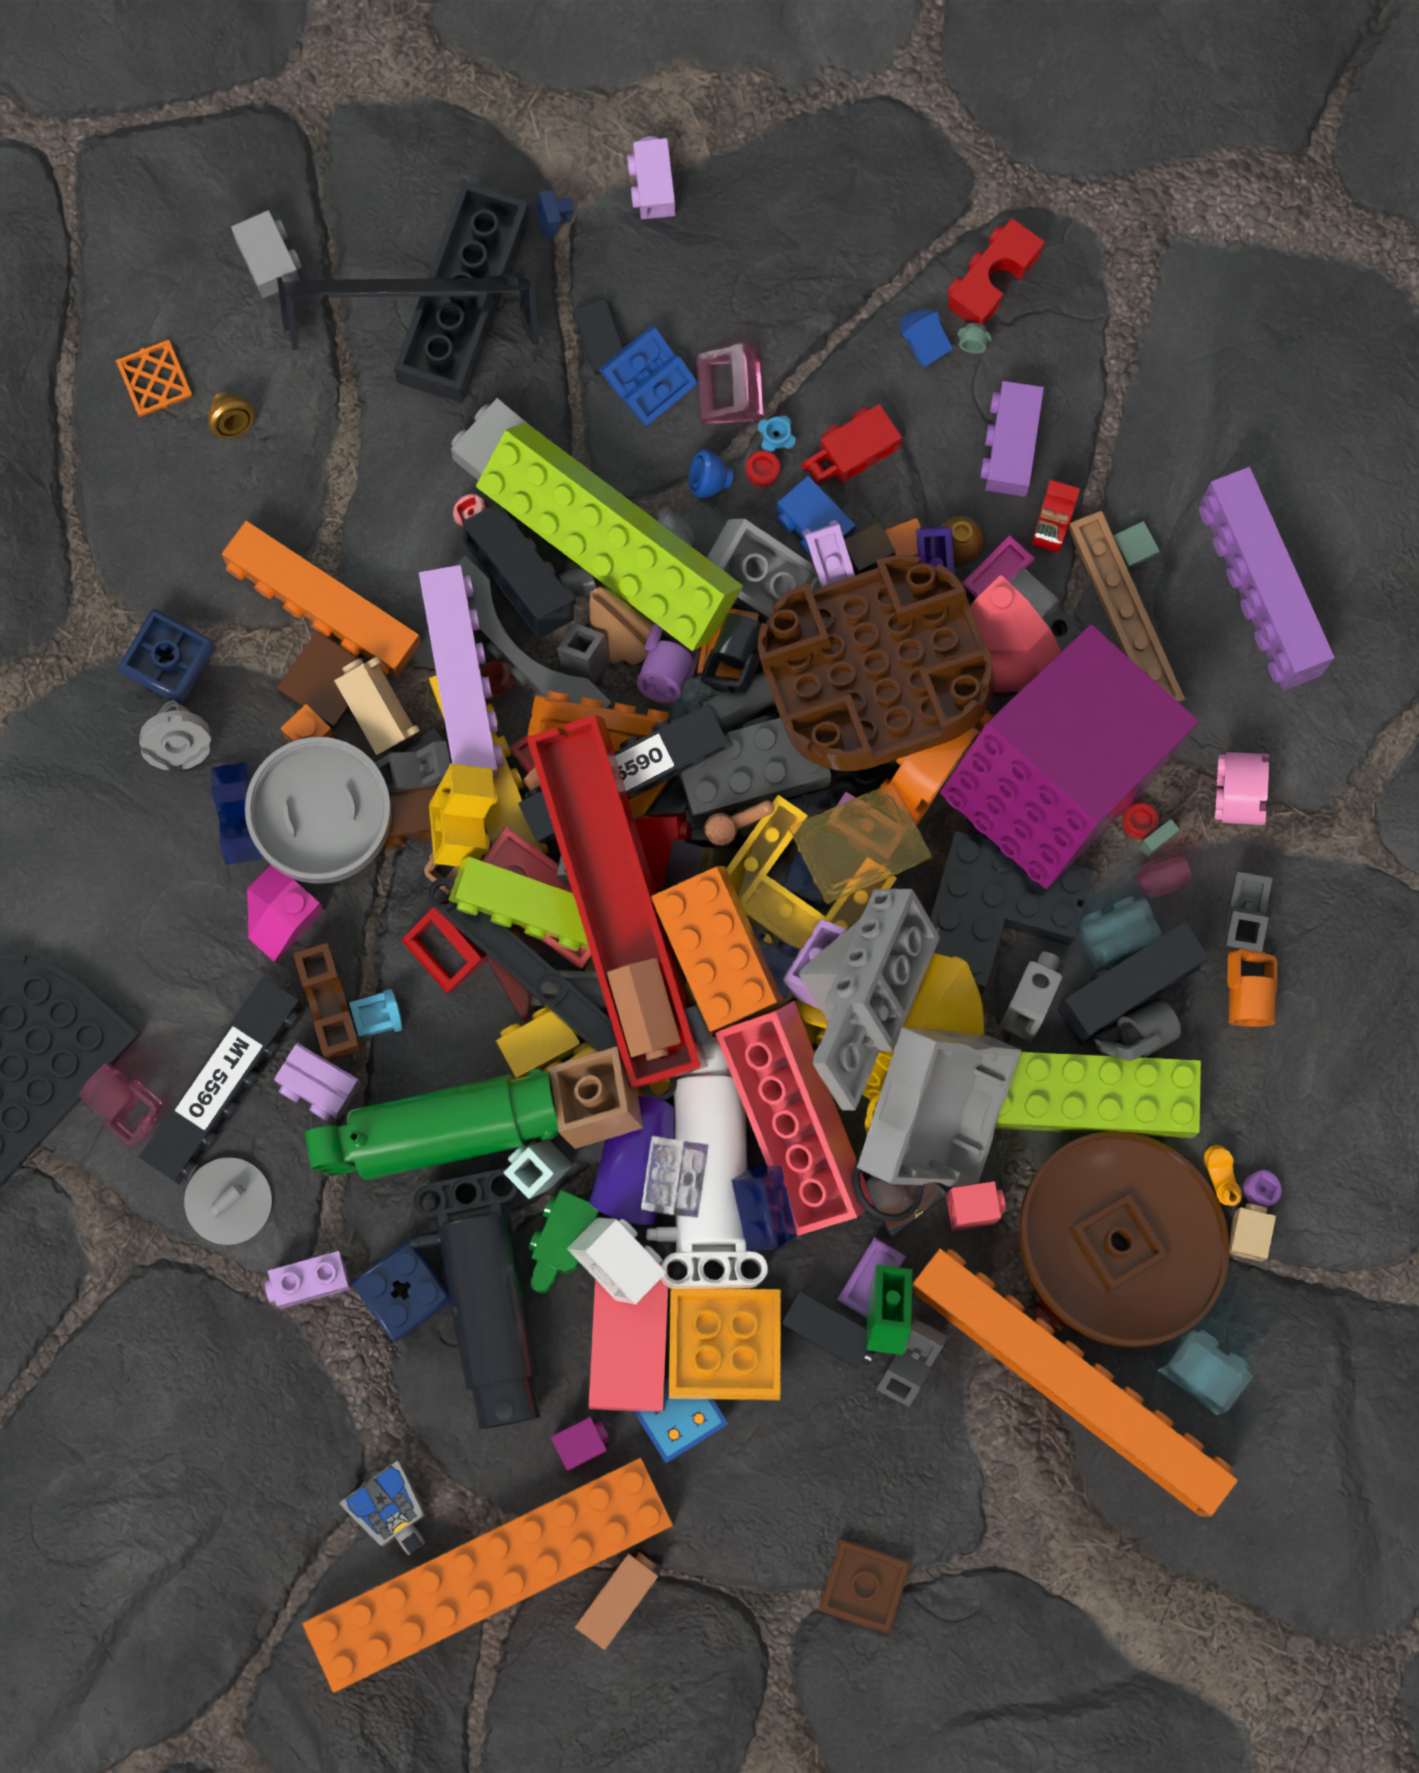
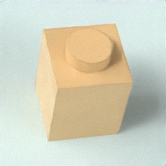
[1229,1204,1276,1262]

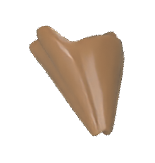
[589,587,663,665]

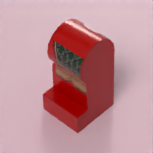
[1032,480,1080,554]

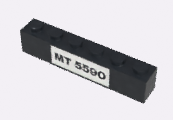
[518,702,734,844]
[139,977,303,1185]

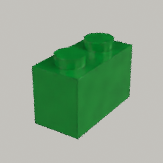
[866,1264,913,1355]

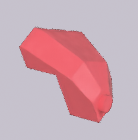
[970,575,1062,694]

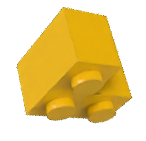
[429,763,498,867]

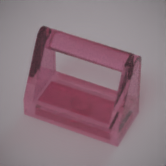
[697,343,763,424]

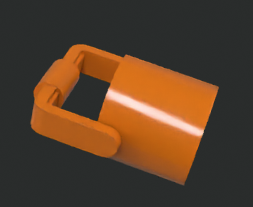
[1227,949,1278,1027]

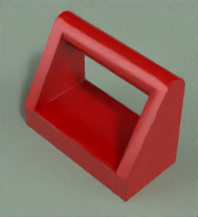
[401,900,490,994]

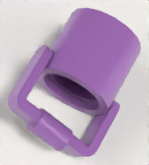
[637,623,701,703]

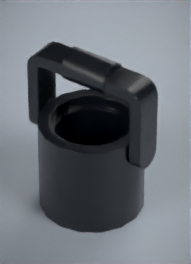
[701,614,762,693]

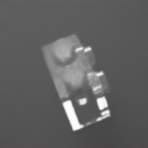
[641,1136,709,1218]

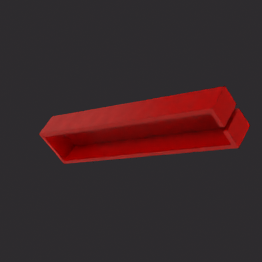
[526,715,709,1089]

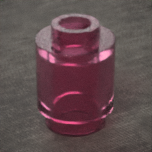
[1136,854,1192,899]

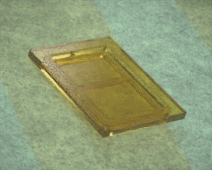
[789,782,932,904]

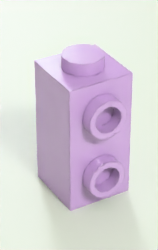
[627,136,675,219]
[264,1251,351,1309]

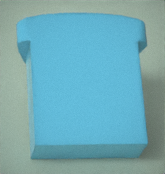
[349,989,403,1039]

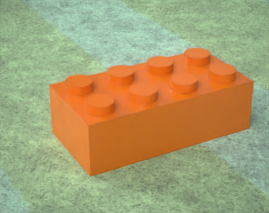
[651,866,784,1032]

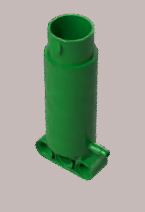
[304,1069,559,1181]

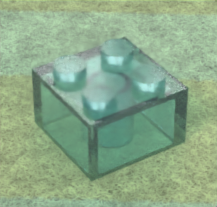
[1158,1330,1254,1415]

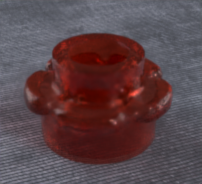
[481,660,515,694]

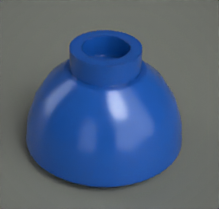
[689,449,733,498]

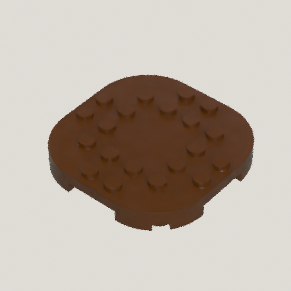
[758,555,995,771]

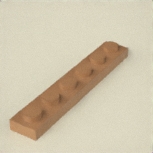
[1068,511,1185,704]

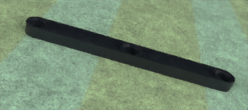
[427,878,676,1102]

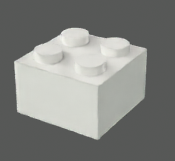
[567,1217,667,1304]

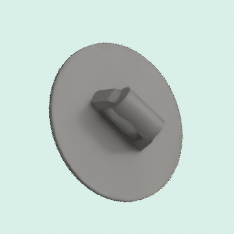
[184,1158,272,1245]

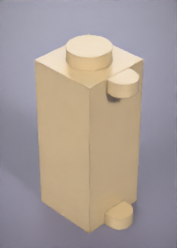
[334,656,420,755]

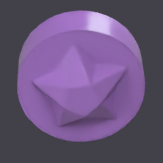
[1244,1170,1282,1208]

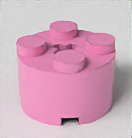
[1215,752,1269,825]

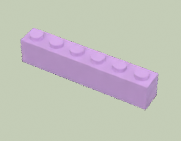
[419,565,504,779]

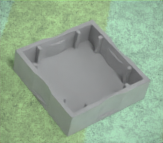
[857,1027,1021,1187]

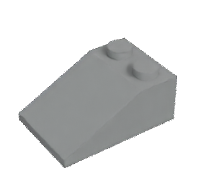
[707,519,821,621]

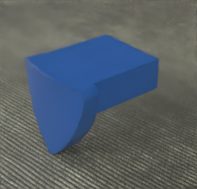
[900,310,953,367]

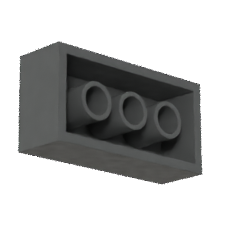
[679,718,831,824]

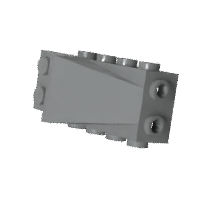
[799,889,940,1110]

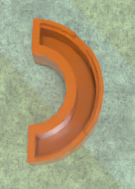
[876,711,995,831]

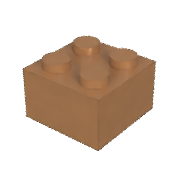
[549,1046,643,1149]

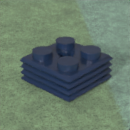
[118,609,216,705]
[351,1240,450,1342]

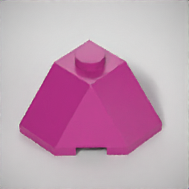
[247,865,324,963]

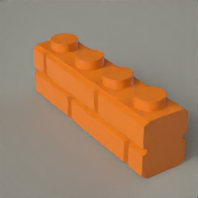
[528,690,674,753]

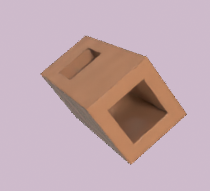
[607,958,681,1061]
[575,1552,658,1650]

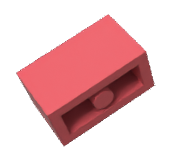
[946,1181,1006,1232]

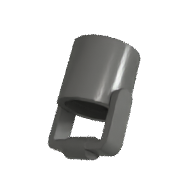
[1095,999,1181,1061]

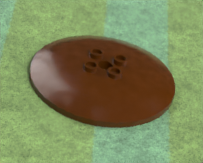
[1019,1131,1230,1348]

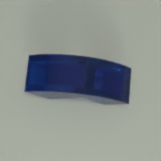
[211,762,261,865]

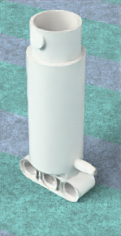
[646,1037,768,1289]

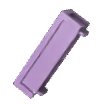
[802,520,855,587]

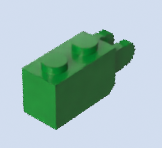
[528,1190,601,1295]

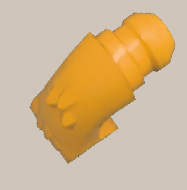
[1204,1145,1241,1206]

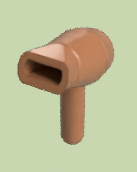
[704,801,775,846]

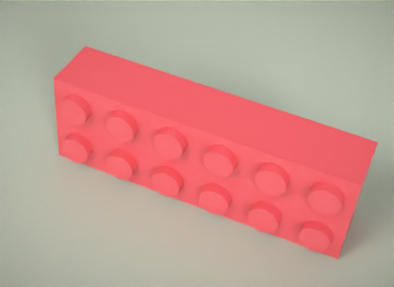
[715,1001,874,1236]

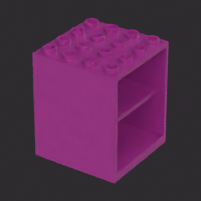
[940,624,1199,890]

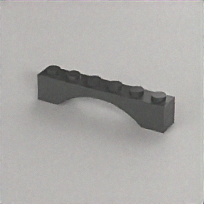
[454,555,612,709]

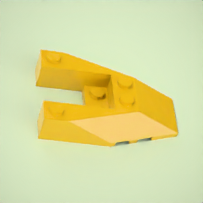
[685,795,897,1020]

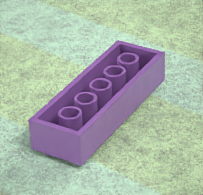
[1199,467,1335,691]

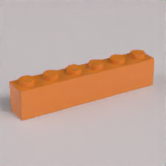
[222,521,421,678]

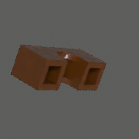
[293,943,362,1062]

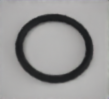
[853,1158,923,1222]

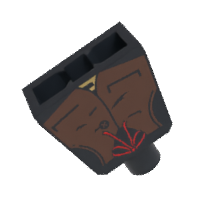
[866,1176,947,1239]

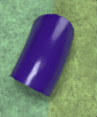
[589,1096,675,1225]

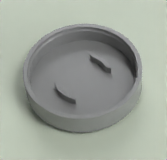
[245,737,392,884]

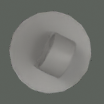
[139,700,211,770]

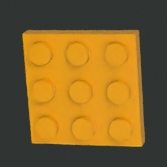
[669,1288,780,1400]

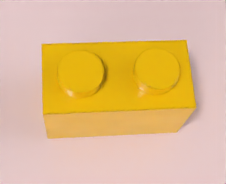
[496,1007,581,1078]

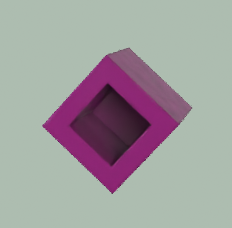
[551,1417,610,1472]

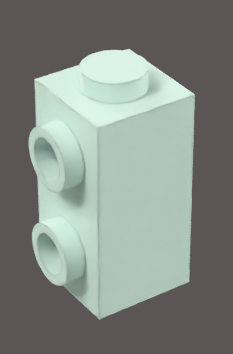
[504,1140,573,1199]

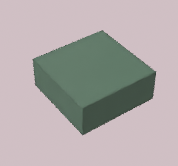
[1113,521,1160,569]
[1139,819,1180,858]

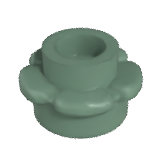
[958,323,992,353]

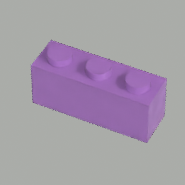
[980,381,1044,497]

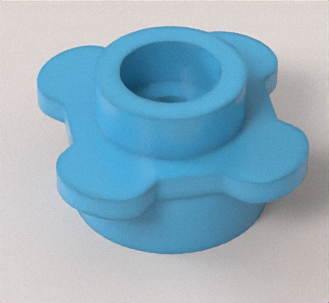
[758,416,796,452]

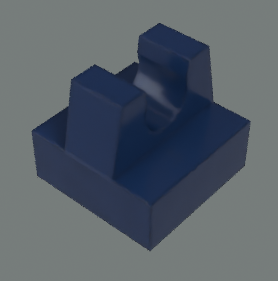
[535,190,575,238]

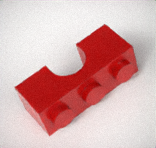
[947,218,1045,326]

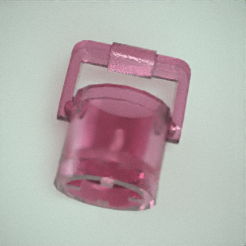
[79,1062,163,1146]

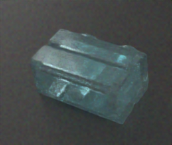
[1077,896,1163,970]

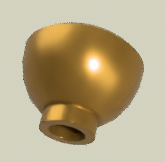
[208,392,256,439]
[940,516,984,564]

